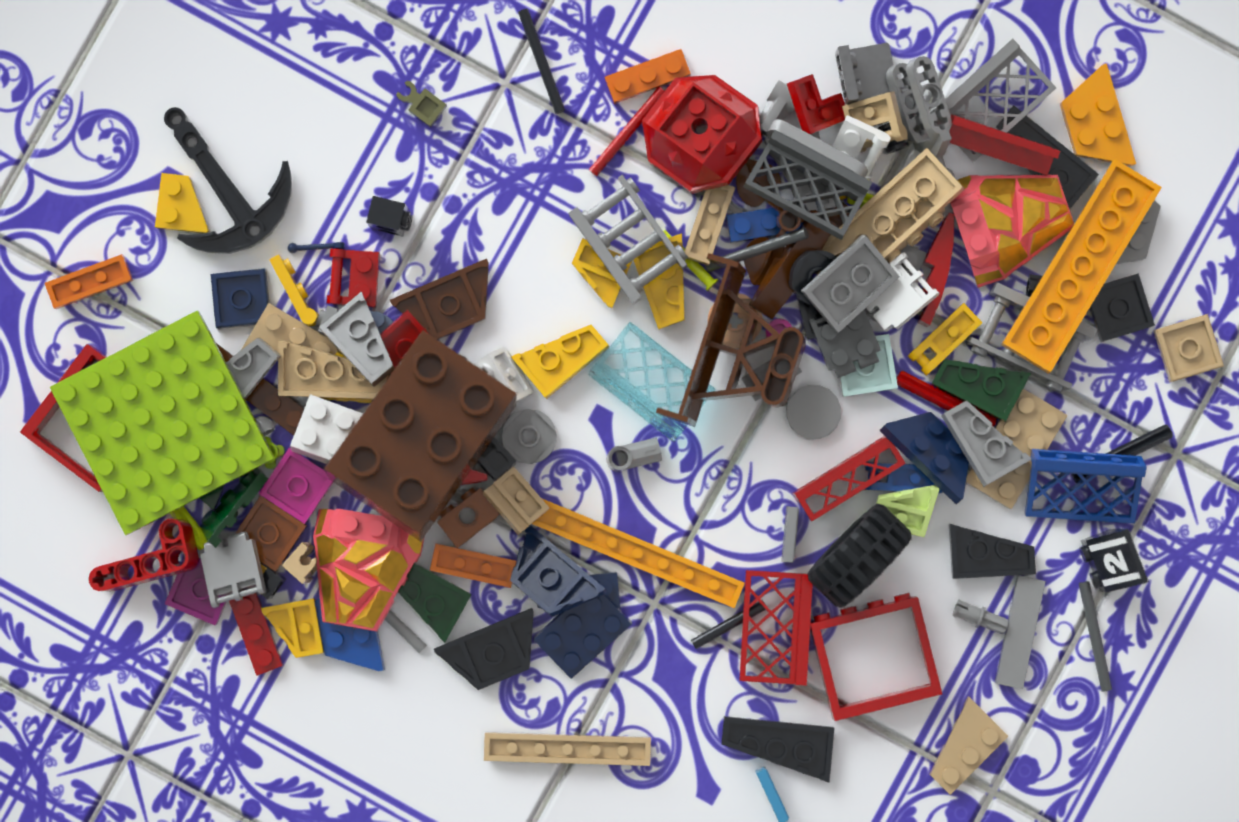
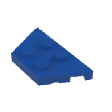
[315,597,385,671]

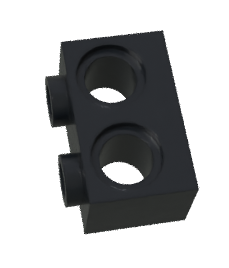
[366,196,413,237]
[477,437,517,482]

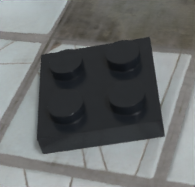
[1090,273,1155,342]

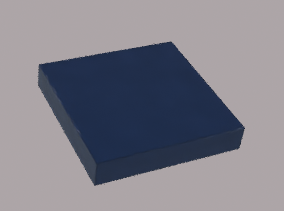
[210,268,270,329]

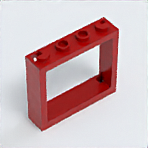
[20,344,107,492]
[810,592,942,721]

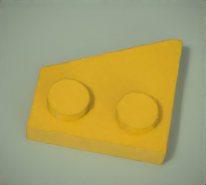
[155,173,209,233]
[572,238,632,309]

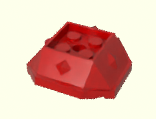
[642,75,762,194]

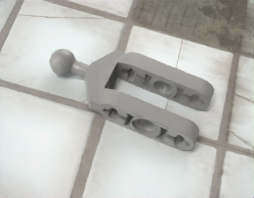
[886,56,955,178]

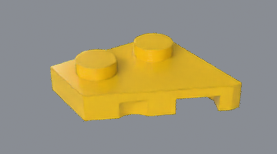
[261,598,324,658]

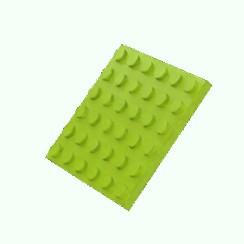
[50,310,275,535]

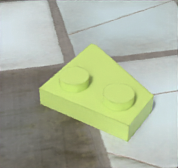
[876,485,939,538]

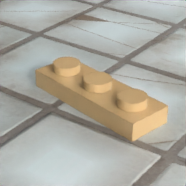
[685,185,735,266]

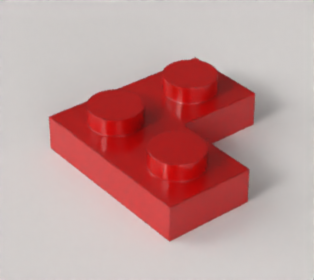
[786,74,845,134]

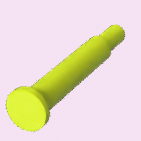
[663,230,719,291]

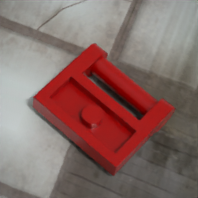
[326,249,380,307]

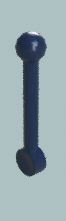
[287,242,345,253]

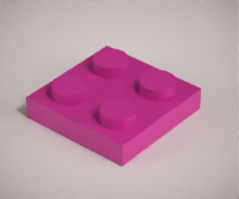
[259,448,333,524]

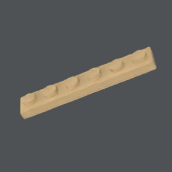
[484,732,651,766]

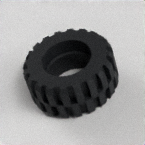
[807,504,912,608]

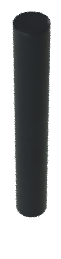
[691,599,766,649]

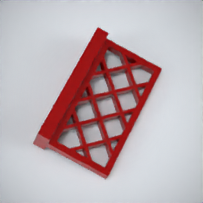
[739,570,813,686]

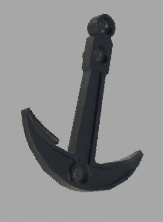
[164,107,292,254]

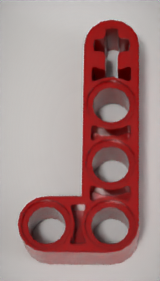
[88,519,199,592]

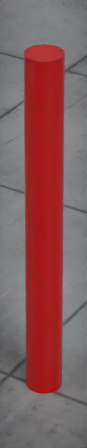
[589,87,665,177]

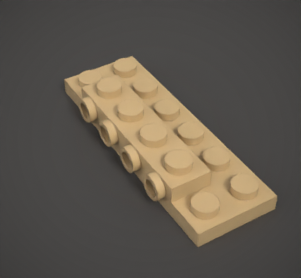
[815,148,965,275]

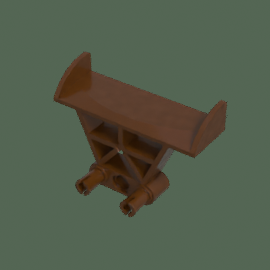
[656,253,806,427]

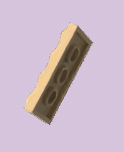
[966,388,1068,509]

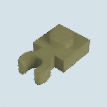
[396,81,447,128]

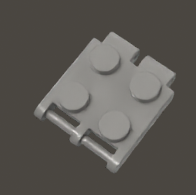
[200,531,266,608]

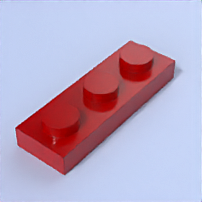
[229,593,284,676]

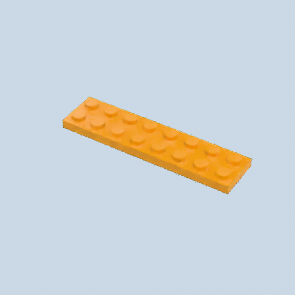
[1001,159,1162,374]

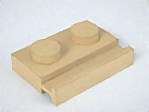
[482,466,549,535]

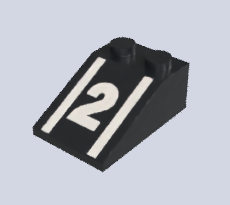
[1079,529,1149,592]

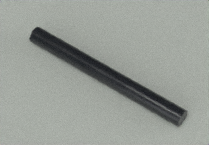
[518,8,565,114]

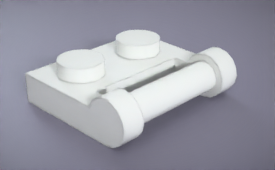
[832,115,891,181]

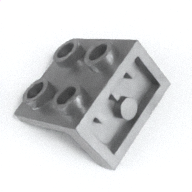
[835,43,893,105]

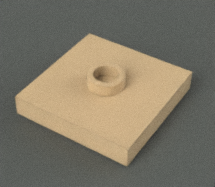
[1153,314,1224,383]

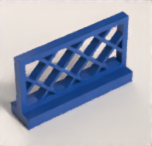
[1024,449,1147,524]

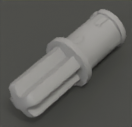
[952,599,1008,634]

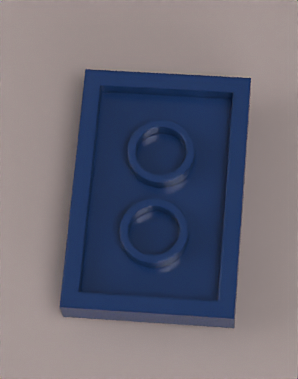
[533,594,632,679]

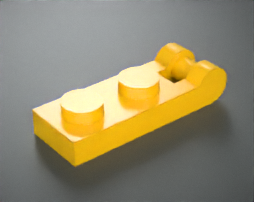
[269,254,319,327]
[908,303,983,376]

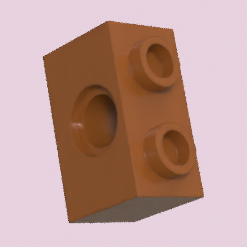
[437,487,500,548]

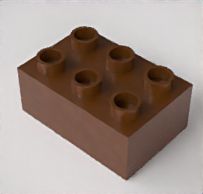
[324,330,517,542]

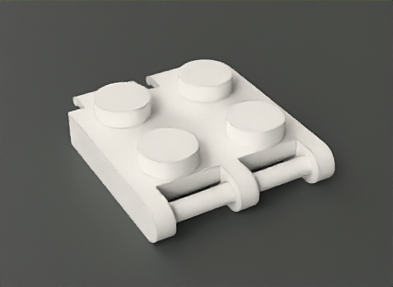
[866,252,939,332]

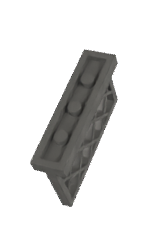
[743,130,873,240]

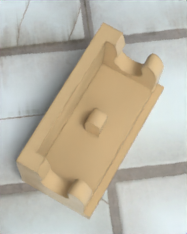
[281,542,317,584]

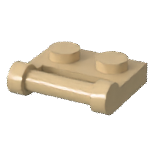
[842,91,908,153]

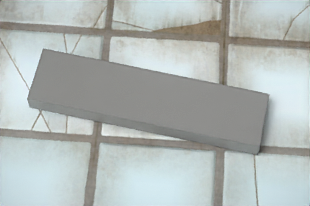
[995,575,1046,689]

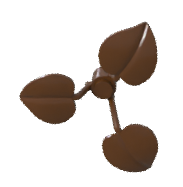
[736,159,849,285]

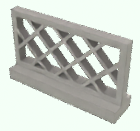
[932,39,1056,162]

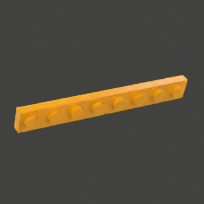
[532,499,745,608]

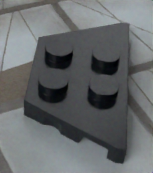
[434,608,534,690]

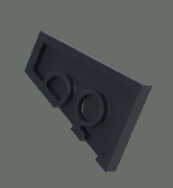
[948,524,1036,579]

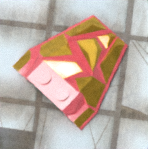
[950,175,1074,288]
[313,509,425,632]

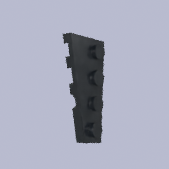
[996,105,1099,210]
[721,716,835,783]

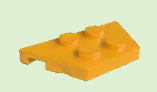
[1060,63,1136,166]

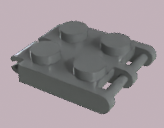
[809,309,881,378]

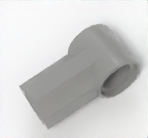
[760,80,794,137]
[606,437,662,472]

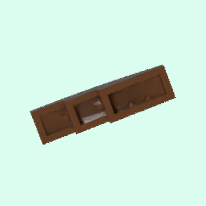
[749,210,836,319]

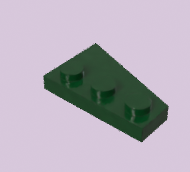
[931,359,1031,422]

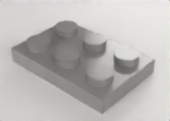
[801,235,900,333]

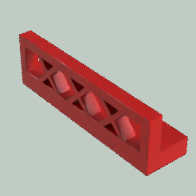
[949,114,1060,176]
[792,436,906,522]

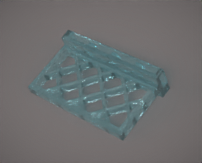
[588,322,716,442]

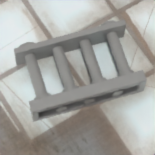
[568,175,688,305]
[966,282,1098,392]

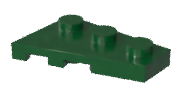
[200,467,268,548]
[398,563,472,643]

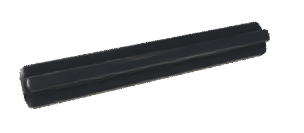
[1071,425,1173,483]

